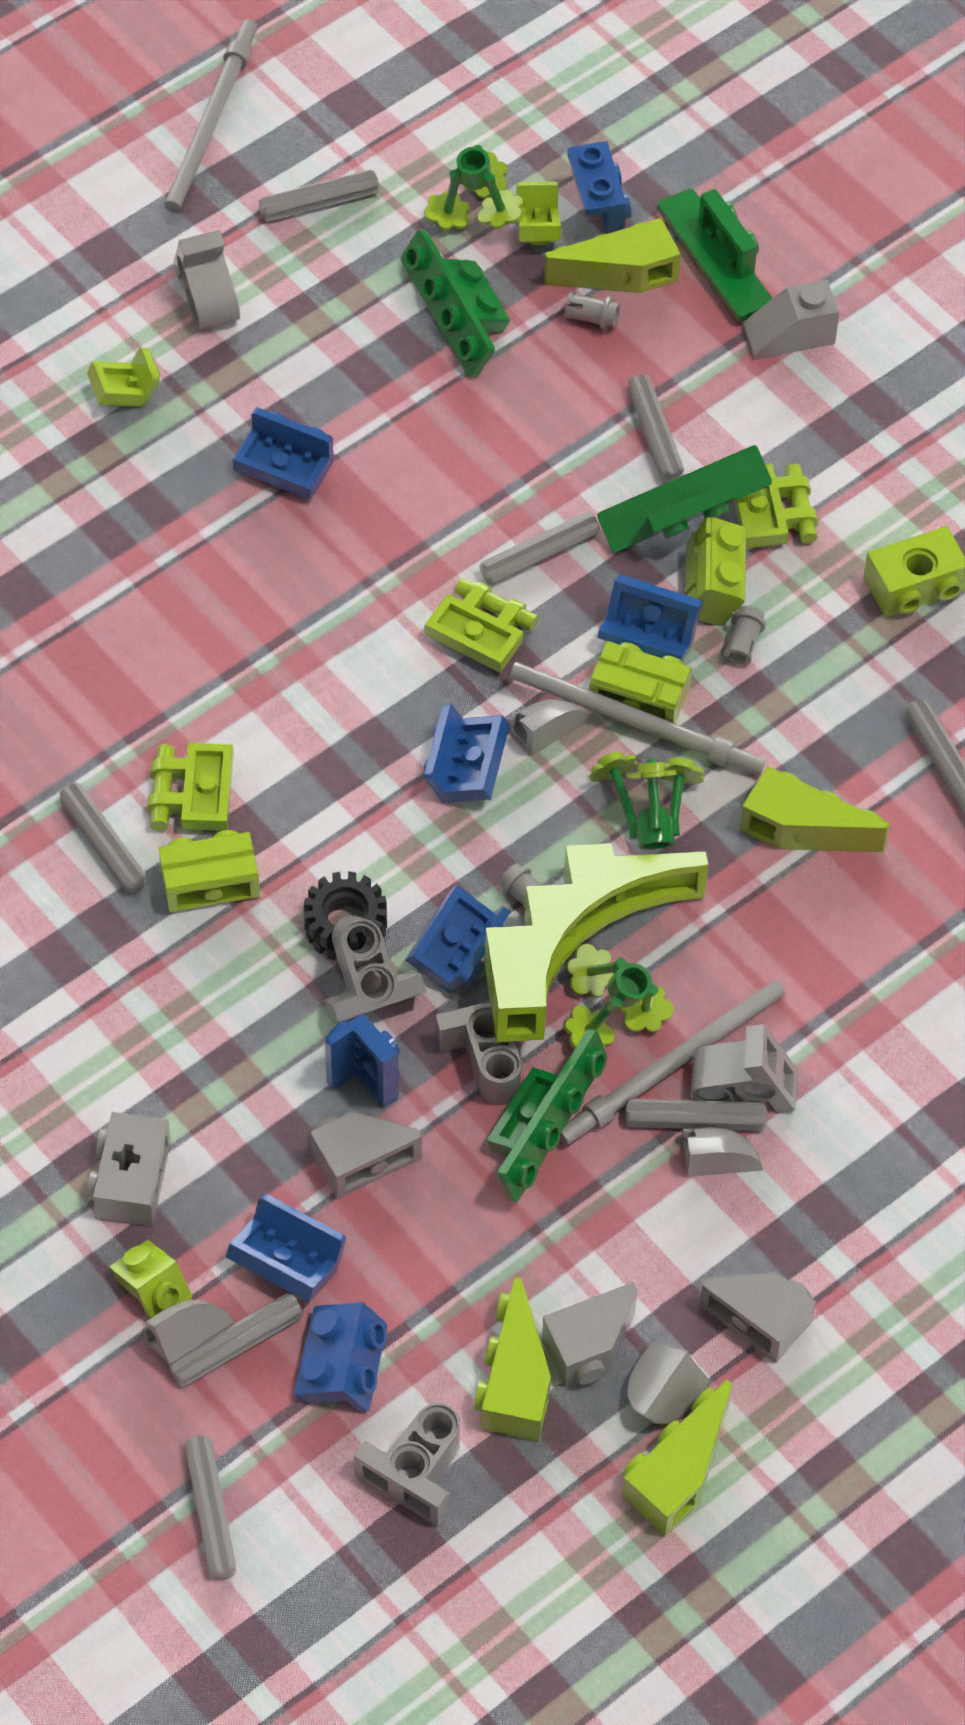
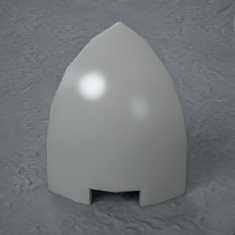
[507,699,589,756]
[682,1127,763,1177]
[142,1300,234,1364]
[627,1341,710,1424]

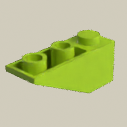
[544,218,681,293]
[740,766,890,852]
[474,1277,551,1442]
[622,1379,732,1536]

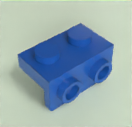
[567,141,631,234]
[233,407,334,500]
[597,574,703,661]
[424,704,510,803]
[405,885,511,993]
[325,1013,400,1108]
[226,1194,346,1302]
[294,1302,387,1412]

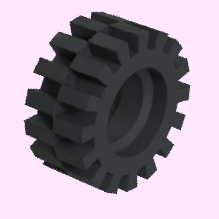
[303,871,387,961]

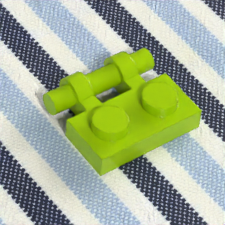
[734,463,819,548]
[424,578,539,673]
[147,743,234,831]

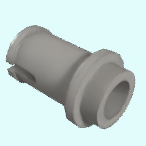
[564,292,621,330]
[724,606,766,665]
[499,864,542,907]

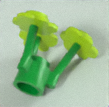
[424,145,524,231]
[589,752,704,850]
[563,944,674,1049]

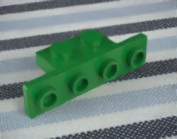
[657,188,773,322]
[400,230,511,377]
[597,445,772,553]
[487,1028,607,1203]

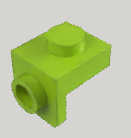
[516,181,561,245]
[86,347,160,407]
[109,1240,192,1320]

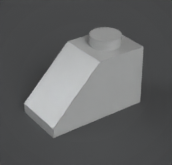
[742,280,839,360]
[310,1112,422,1199]
[699,1272,816,1363]
[542,1282,637,1387]

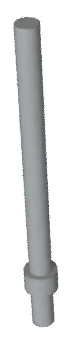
[165,19,258,212]
[509,662,767,776]
[560,980,786,1146]

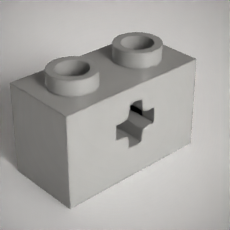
[87,1112,171,1227]

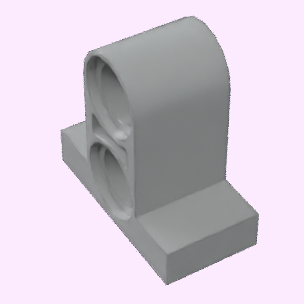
[173,230,240,330]
[324,916,427,1022]
[435,1002,521,1105]
[690,1024,798,1113]
[354,1403,460,1527]

